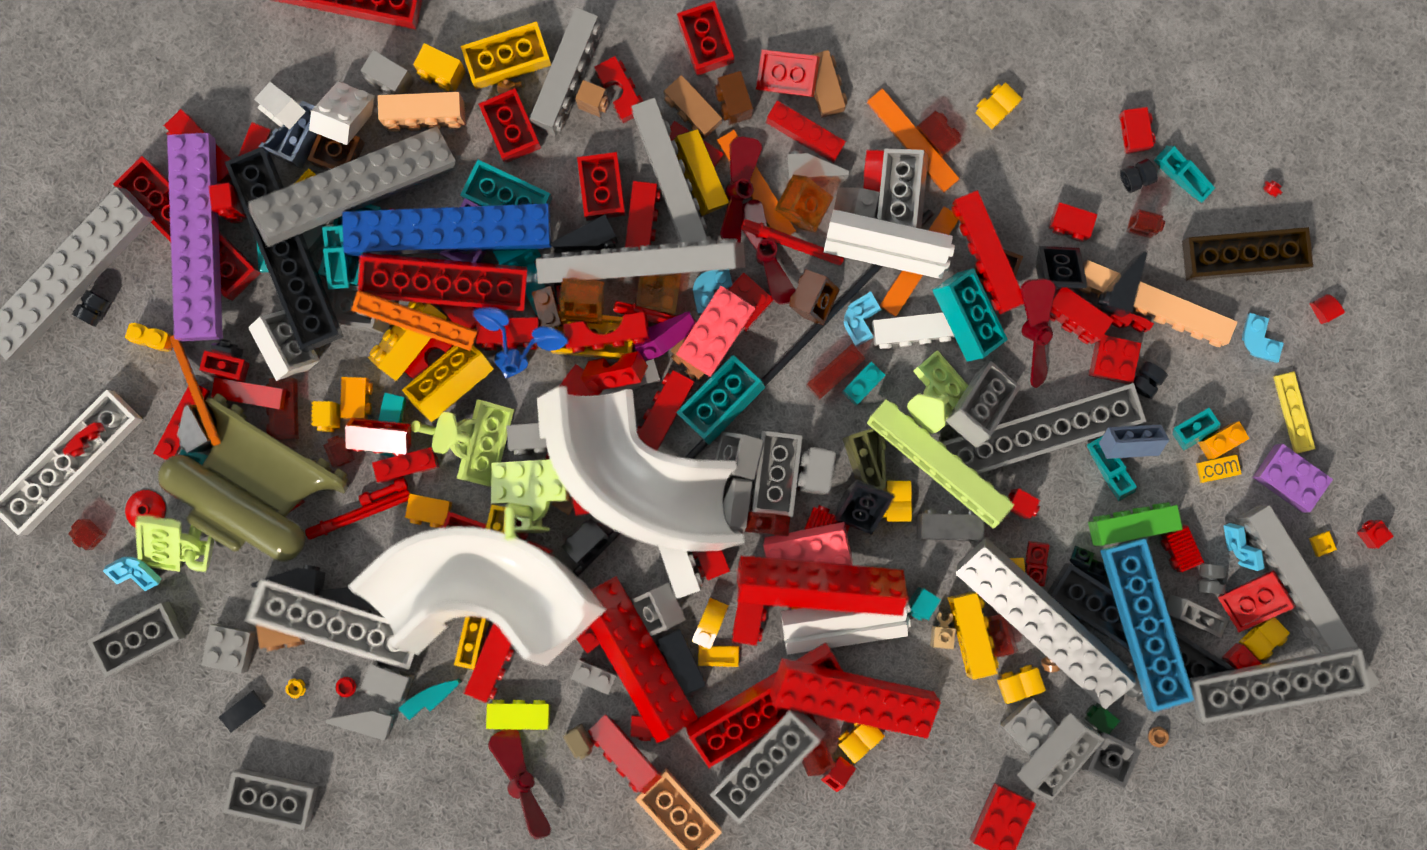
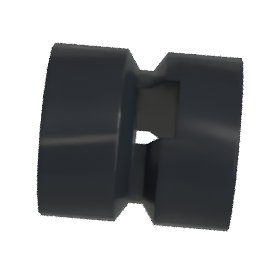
[1120,158,1158,193]
[72,289,110,327]
[1131,361,1168,399]

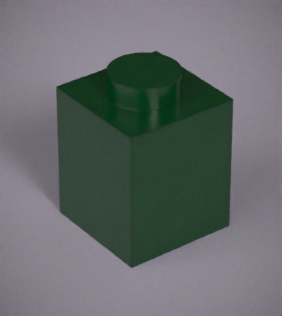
[1084,703,1120,735]

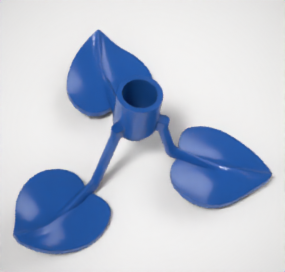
[474,308,568,379]

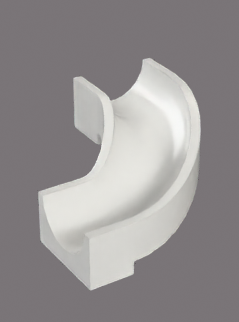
[537,387,744,551]
[349,527,606,666]

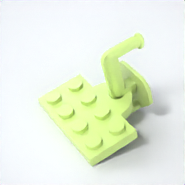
[907,350,968,434]
[411,399,514,487]
[491,460,569,540]
[136,515,214,572]

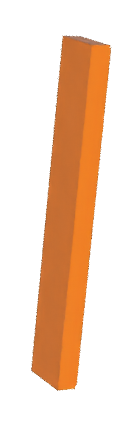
[867,88,960,193]
[717,130,796,235]
[879,206,959,317]
[352,290,477,351]
[169,335,221,446]

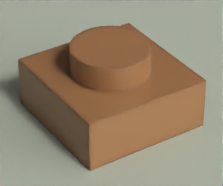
[551,493,574,515]

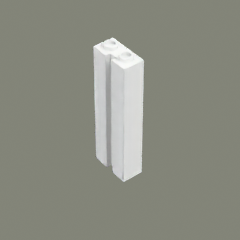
[823,209,955,279]
[781,600,911,655]

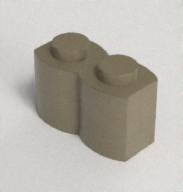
[563,723,594,760]

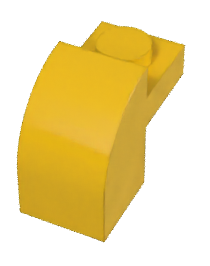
[692,598,729,649]

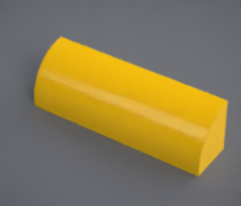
[674,129,729,216]

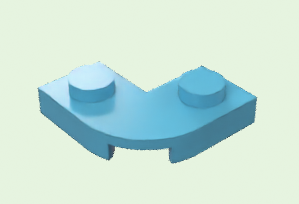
[693,269,732,315]
[844,292,882,347]
[1242,313,1284,363]
[1223,523,1264,571]
[103,557,162,591]

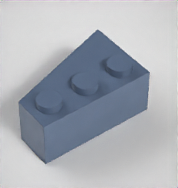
[258,101,318,169]

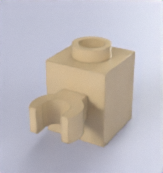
[930,612,956,649]

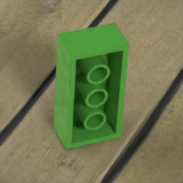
[1088,502,1182,546]

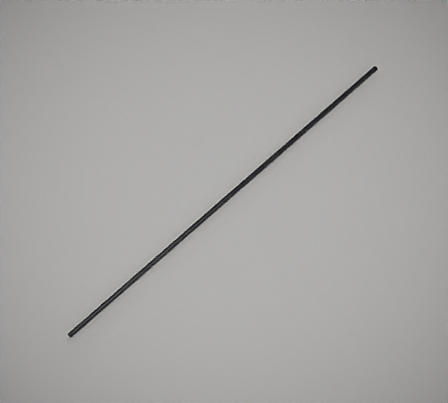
[572,209,934,577]

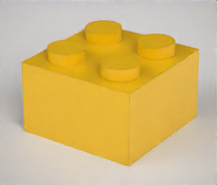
[413,43,466,92]

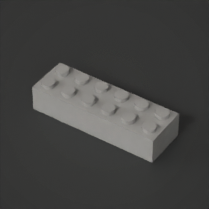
[530,7,602,137]
[710,710,826,825]

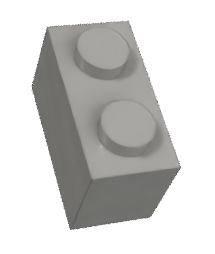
[570,658,617,695]

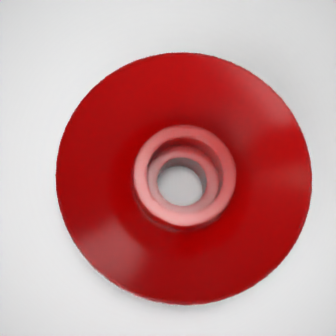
[125,490,166,528]

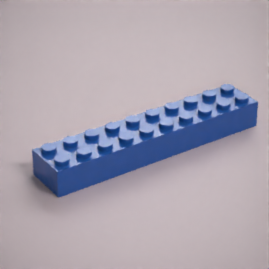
[342,204,552,257]

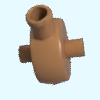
[497,79,522,94]

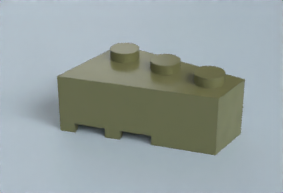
[842,428,886,489]

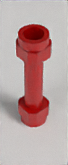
[358,477,408,506]

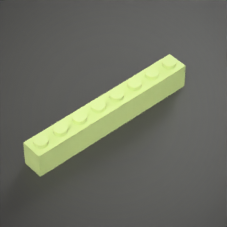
[867,400,1014,529]

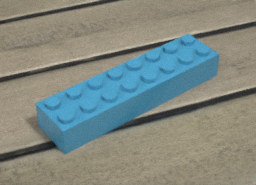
[1100,539,1194,712]

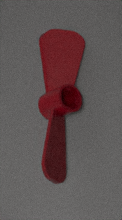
[720,137,762,243]
[742,200,796,305]
[1021,278,1055,388]
[488,729,551,839]

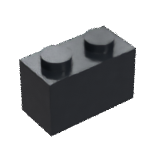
[561,518,612,568]

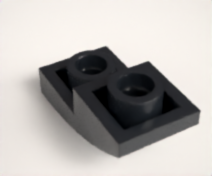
[210,339,243,358]
[1070,546,1108,585]
[218,690,266,733]

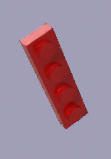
[153,385,210,460]

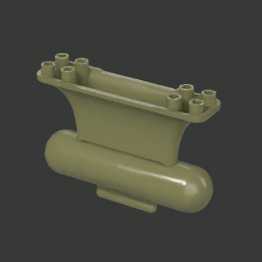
[158,394,349,561]

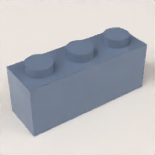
[1099,425,1169,459]

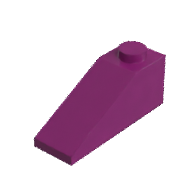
[635,311,696,362]

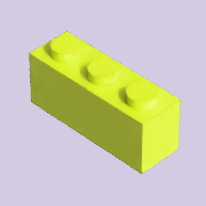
[486,700,550,730]

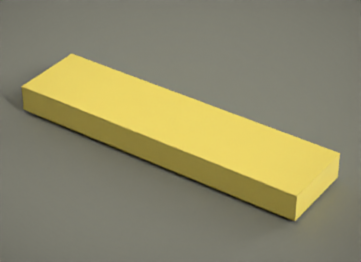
[1273,371,1315,454]

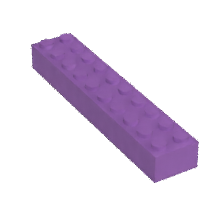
[167,133,223,342]

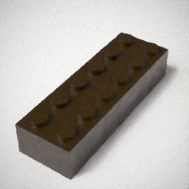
[1182,227,1313,281]

